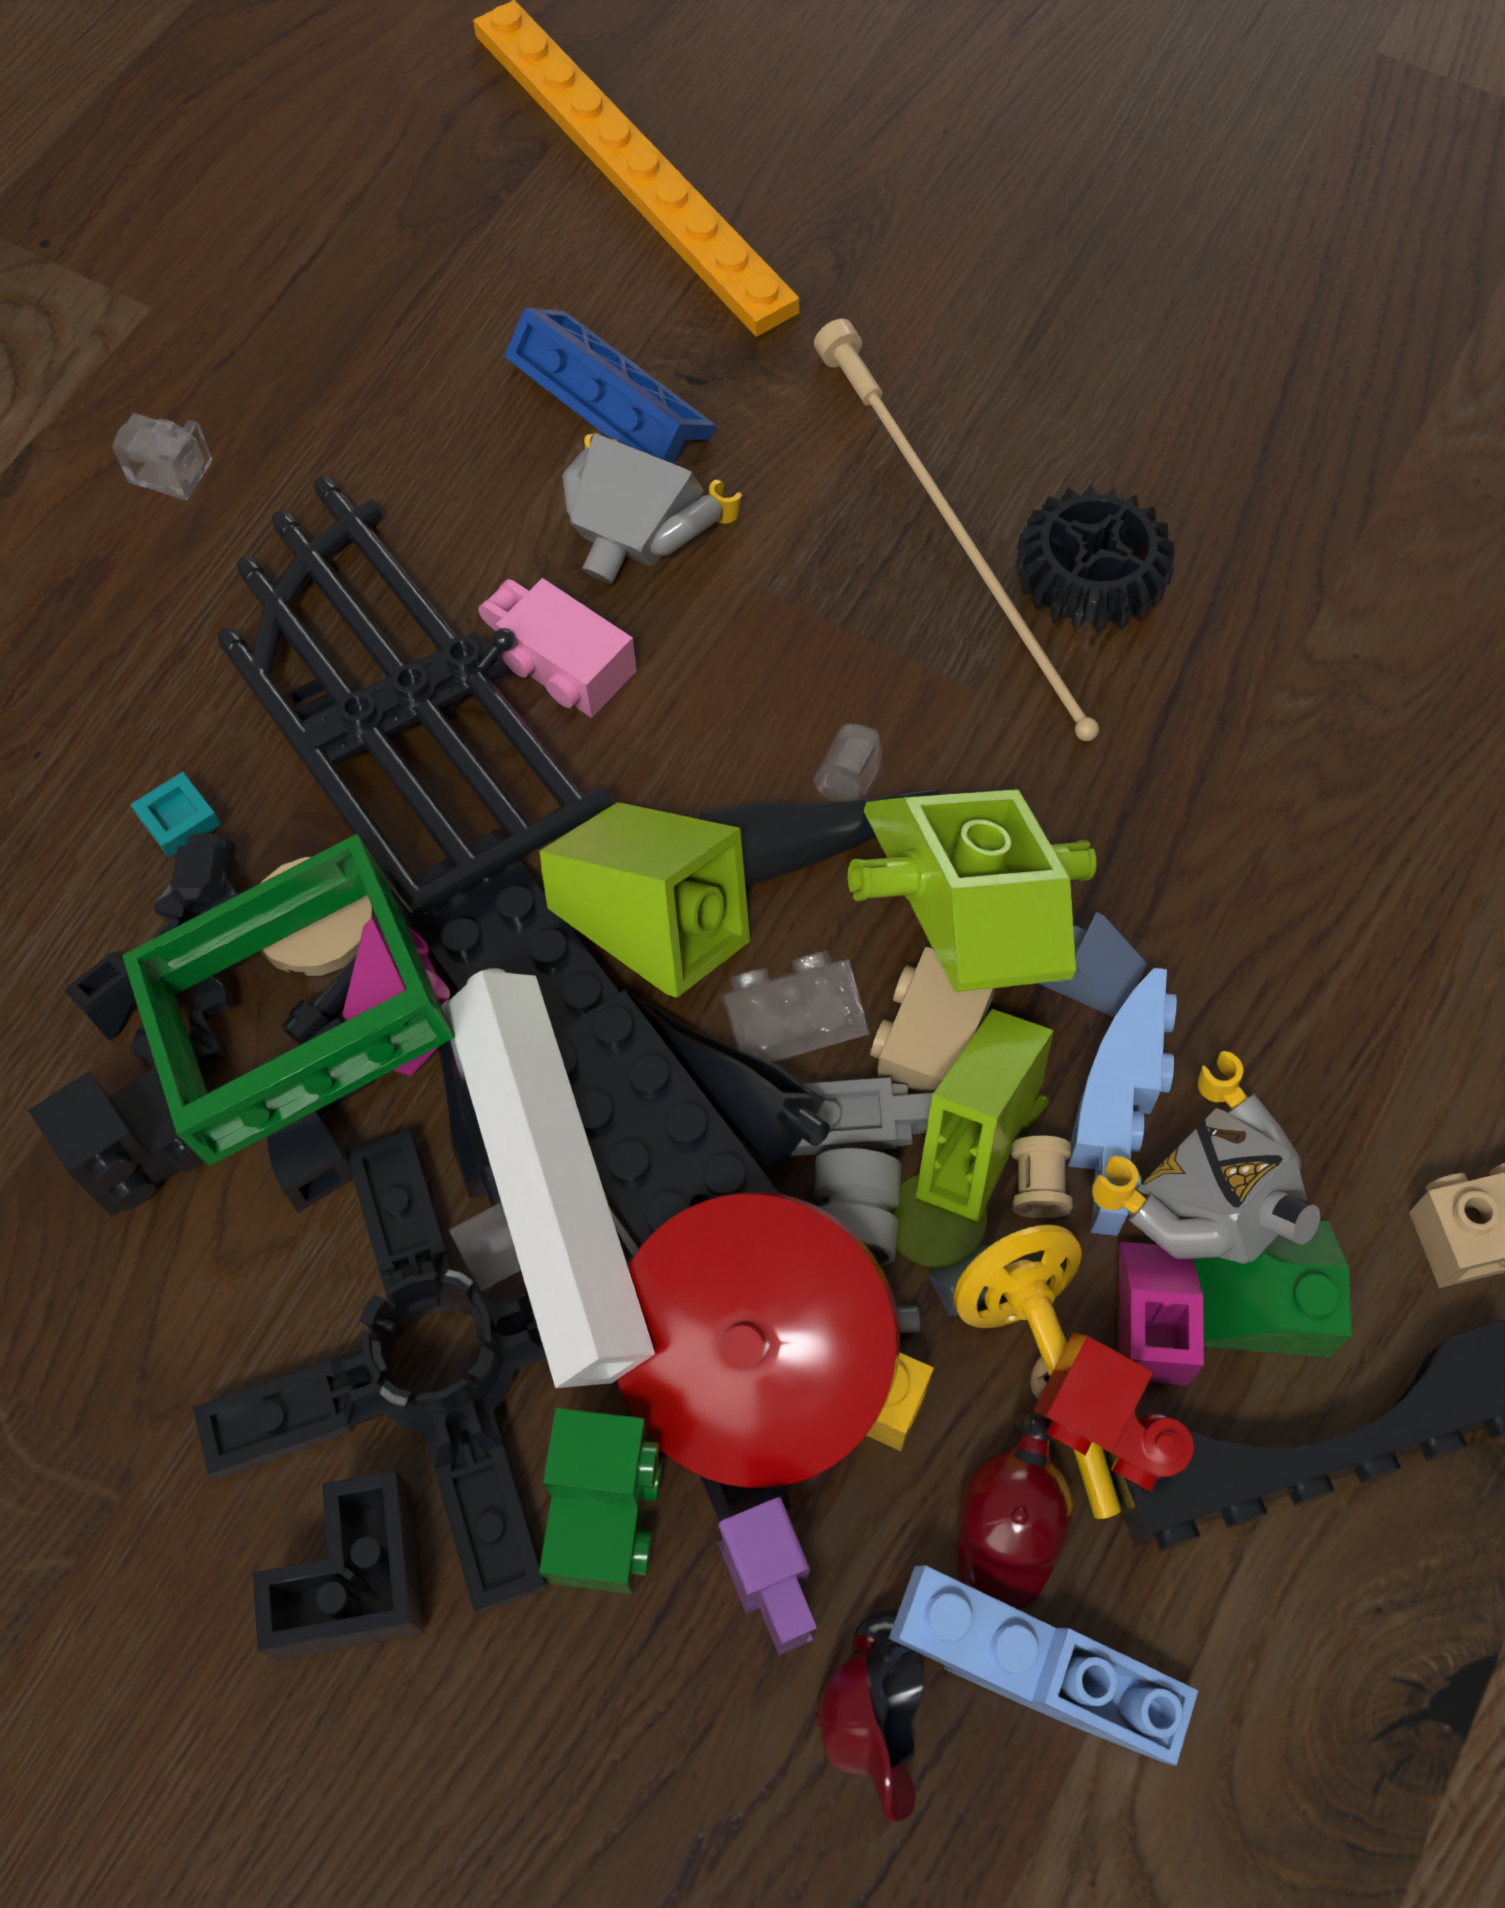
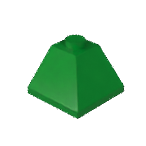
[1193,1221,1352,1358]

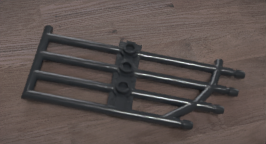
[217,476,613,918]

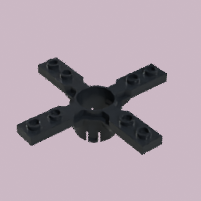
[193,1130,635,1615]

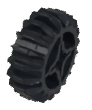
[1016,484,1175,634]

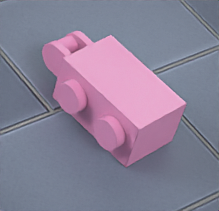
[478,578,637,718]

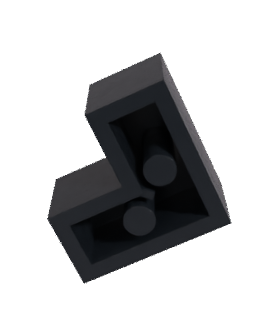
[28,1067,204,1217]
[253,1470,425,1661]

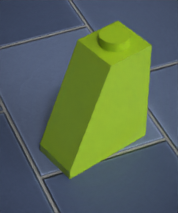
[915,1009,1054,1222]

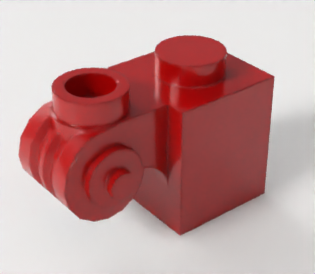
[1033,1333,1194,1492]

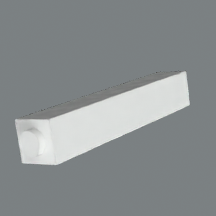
[444,968,655,1388]

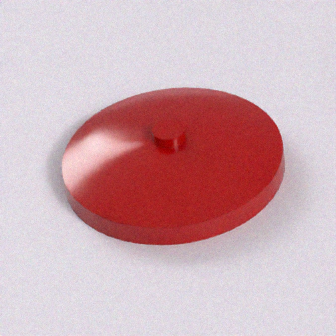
[617,1192,900,1488]

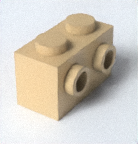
[1409,1163,1505,1288]

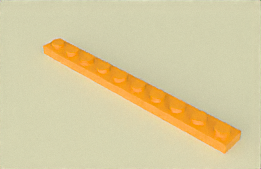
[473,0,800,337]

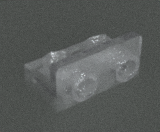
[719,950,869,1063]

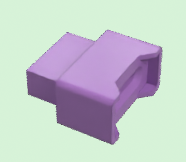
[718,1497,817,1655]

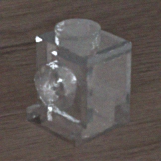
[112,413,213,501]

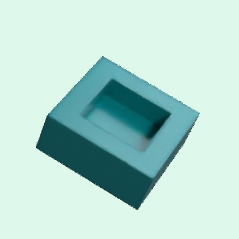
[130,772,221,858]

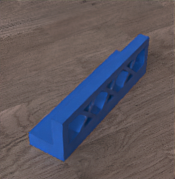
[504,307,717,464]

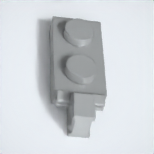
[790,1077,933,1156]

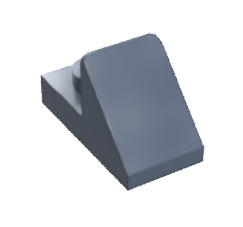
[1038,912,1147,1017]

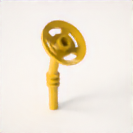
[953,1225,1121,1519]

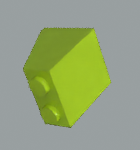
[539,802,750,997]

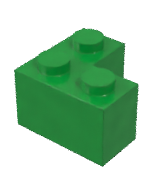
[539,1408,663,1594]

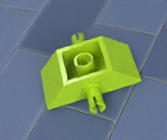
[848,789,1096,992]

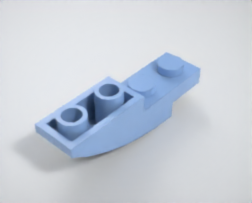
[1068,968,1177,1236]
[889,1565,1198,1766]

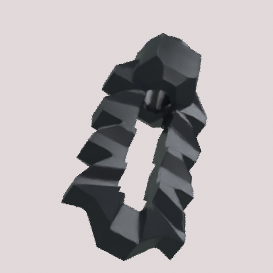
[130,833,240,1068]

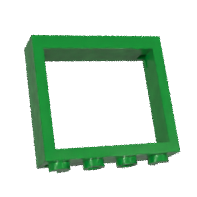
[122,834,455,1166]

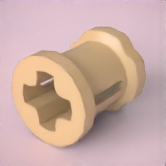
[1011,1135,1073,1218]

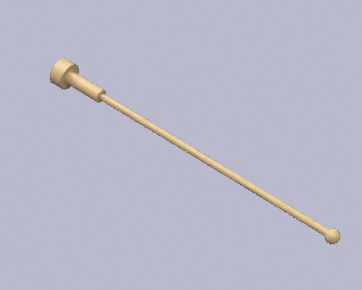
[814,319,1099,741]

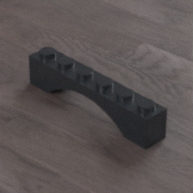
[1106,1319,1505,1552]

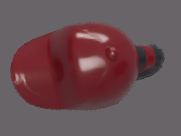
[958,1410,1074,1610]
[815,1610,923,1823]

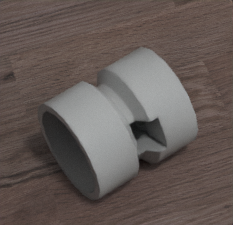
[813,1148,902,1266]

